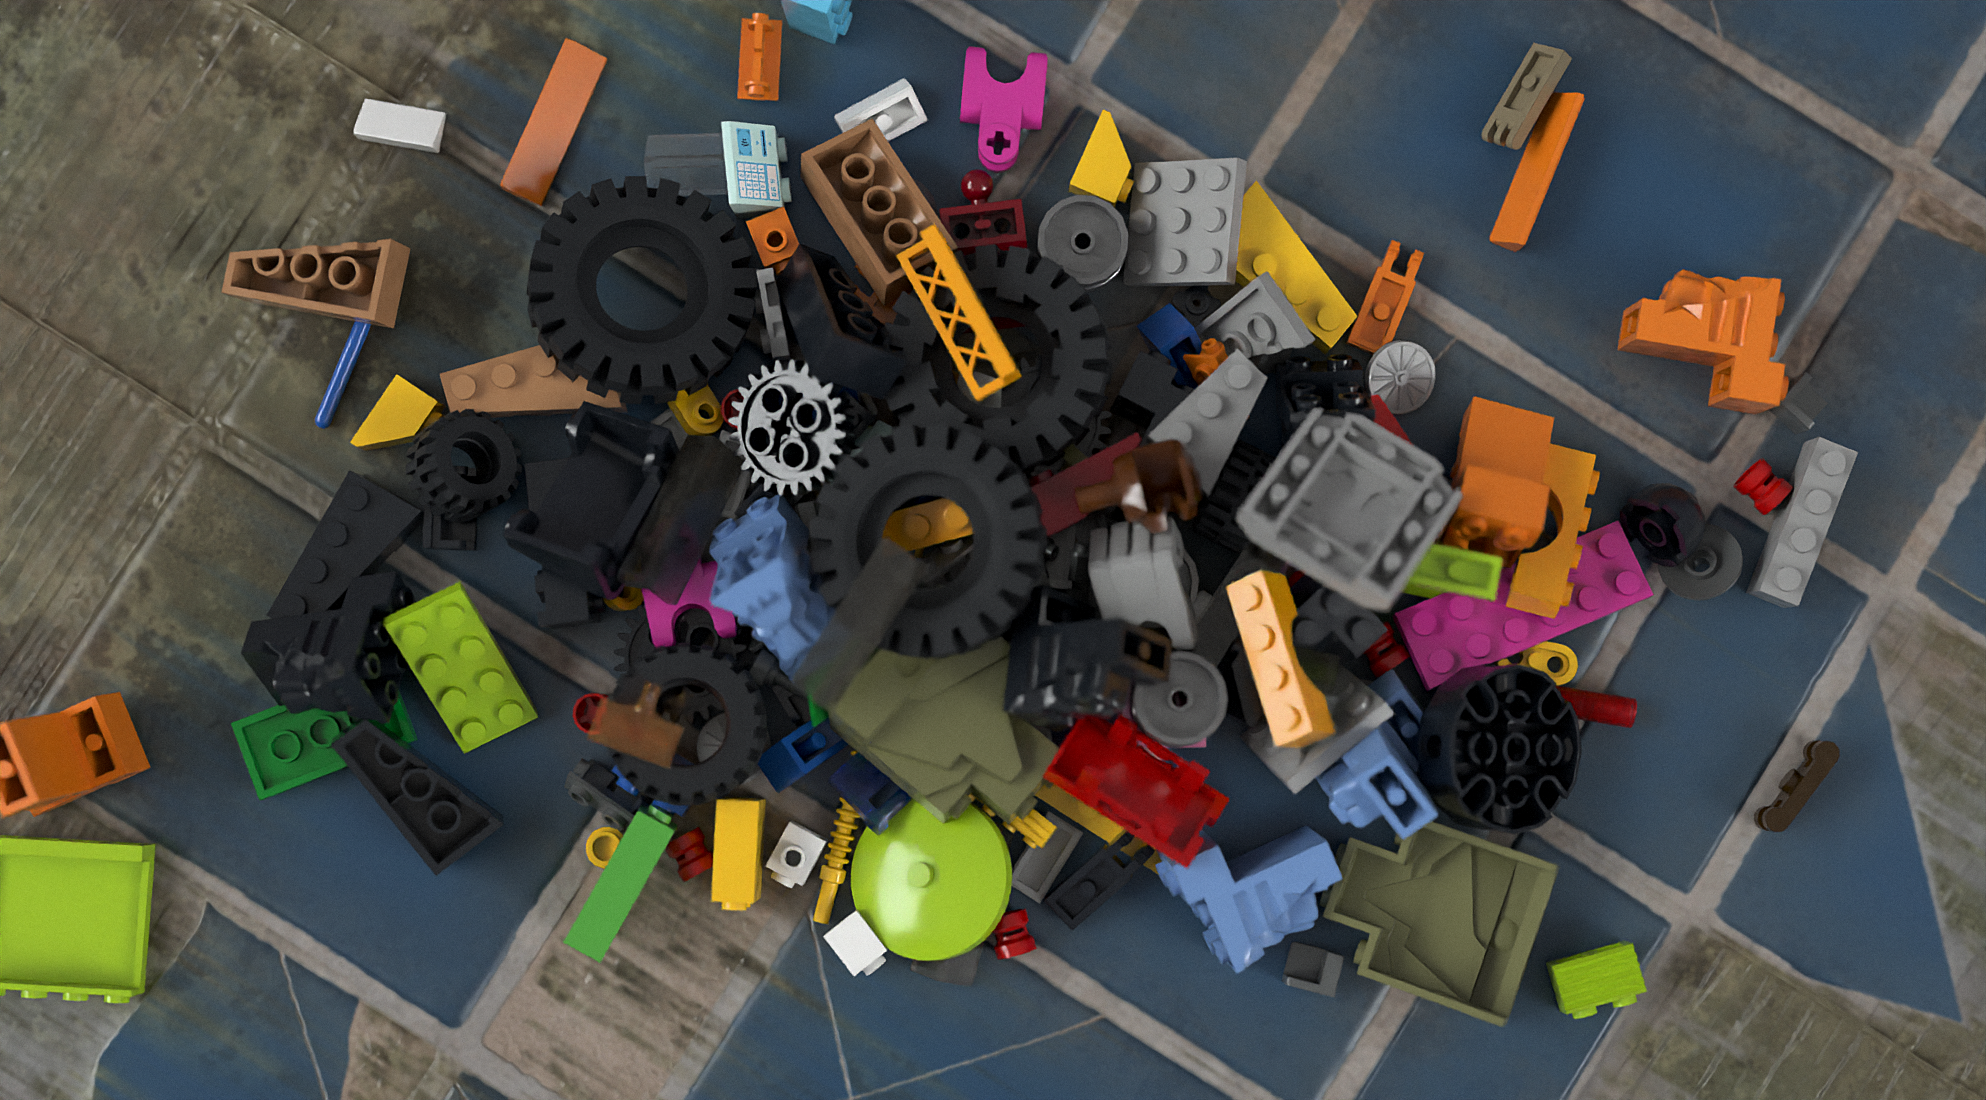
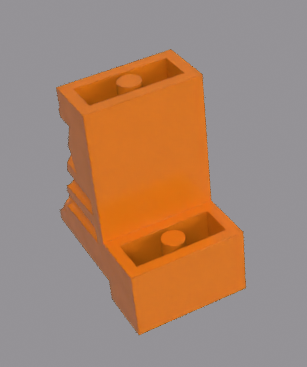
[1617,269,1789,415]
[1433,396,1554,568]
[0,692,151,817]

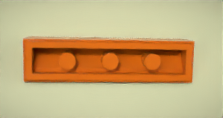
[500,38,608,207]
[1489,93,1585,252]

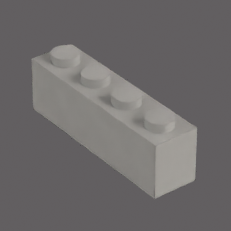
[1746,437,1858,608]

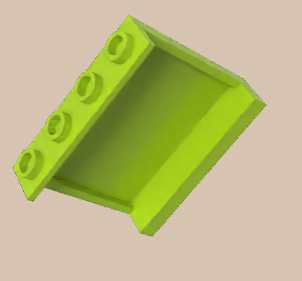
[1400,544,1503,601]
[0,835,156,1003]

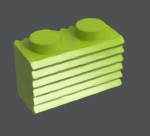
[1546,940,1647,1019]

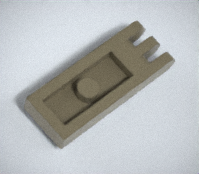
[1481,43,1572,150]

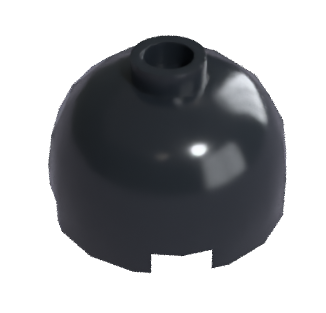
[1620,483,1706,567]

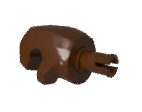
[1075,439,1202,534]

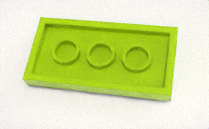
[384,581,538,754]

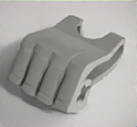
[1089,517,1198,652]

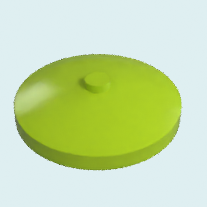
[851,795,1012,961]

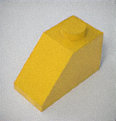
[1069,110,1134,208]
[350,374,446,451]

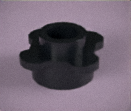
[1172,285,1221,327]

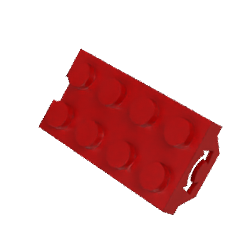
[1042,714,1230,869]

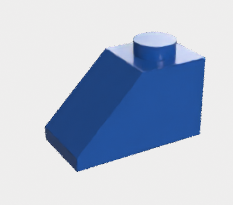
[1137,303,1202,389]
[758,717,849,793]

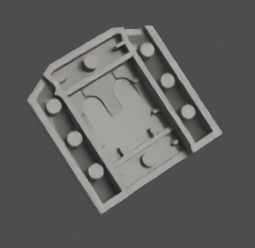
[1237,408,1463,611]

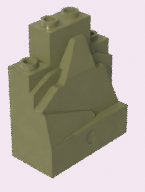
[828,584,1059,825]
[1320,821,1560,1027]

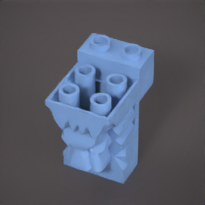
[709,494,862,683]
[1315,668,1438,840]
[1155,825,1343,974]

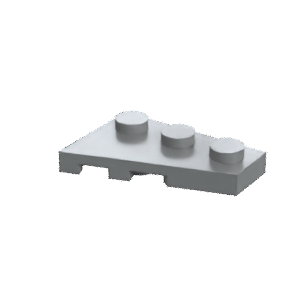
[1194,271,1315,358]
[1147,349,1267,498]

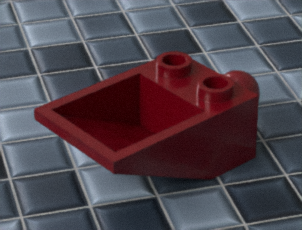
[939,169,1027,334]
[1028,432,1141,538]

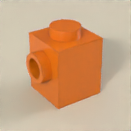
[746,206,799,275]

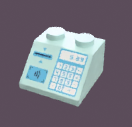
[721,121,792,219]

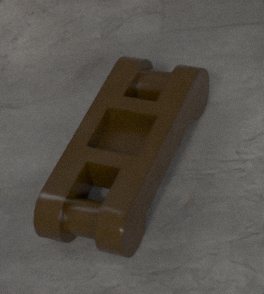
[1754,740,1840,832]

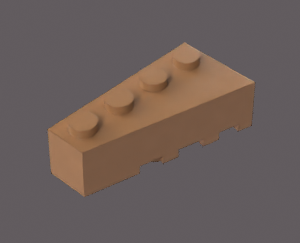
[221,239,411,329]
[440,345,628,418]

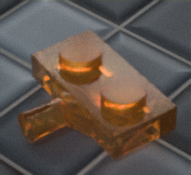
[587,681,684,768]

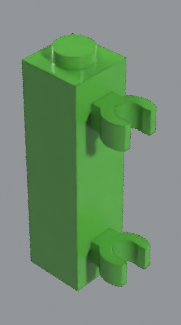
[563,804,678,963]

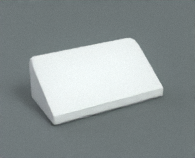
[834,79,928,141]
[353,99,446,153]

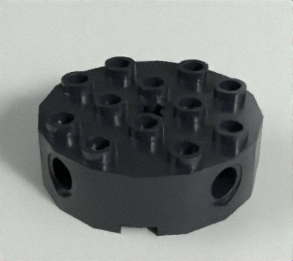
[1418,663,1582,834]

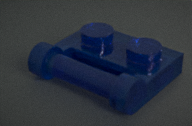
[828,752,913,835]

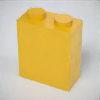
[711,797,766,911]

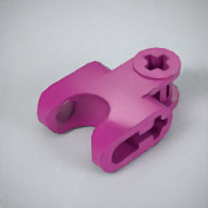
[960,46,1048,173]
[640,522,737,648]

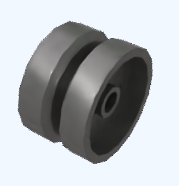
[1037,195,1128,293]
[1130,651,1228,748]

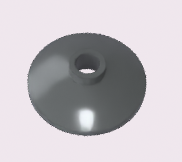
[1658,524,1743,600]

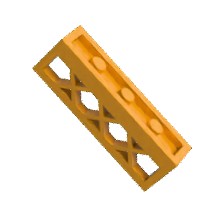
[896,224,1022,402]

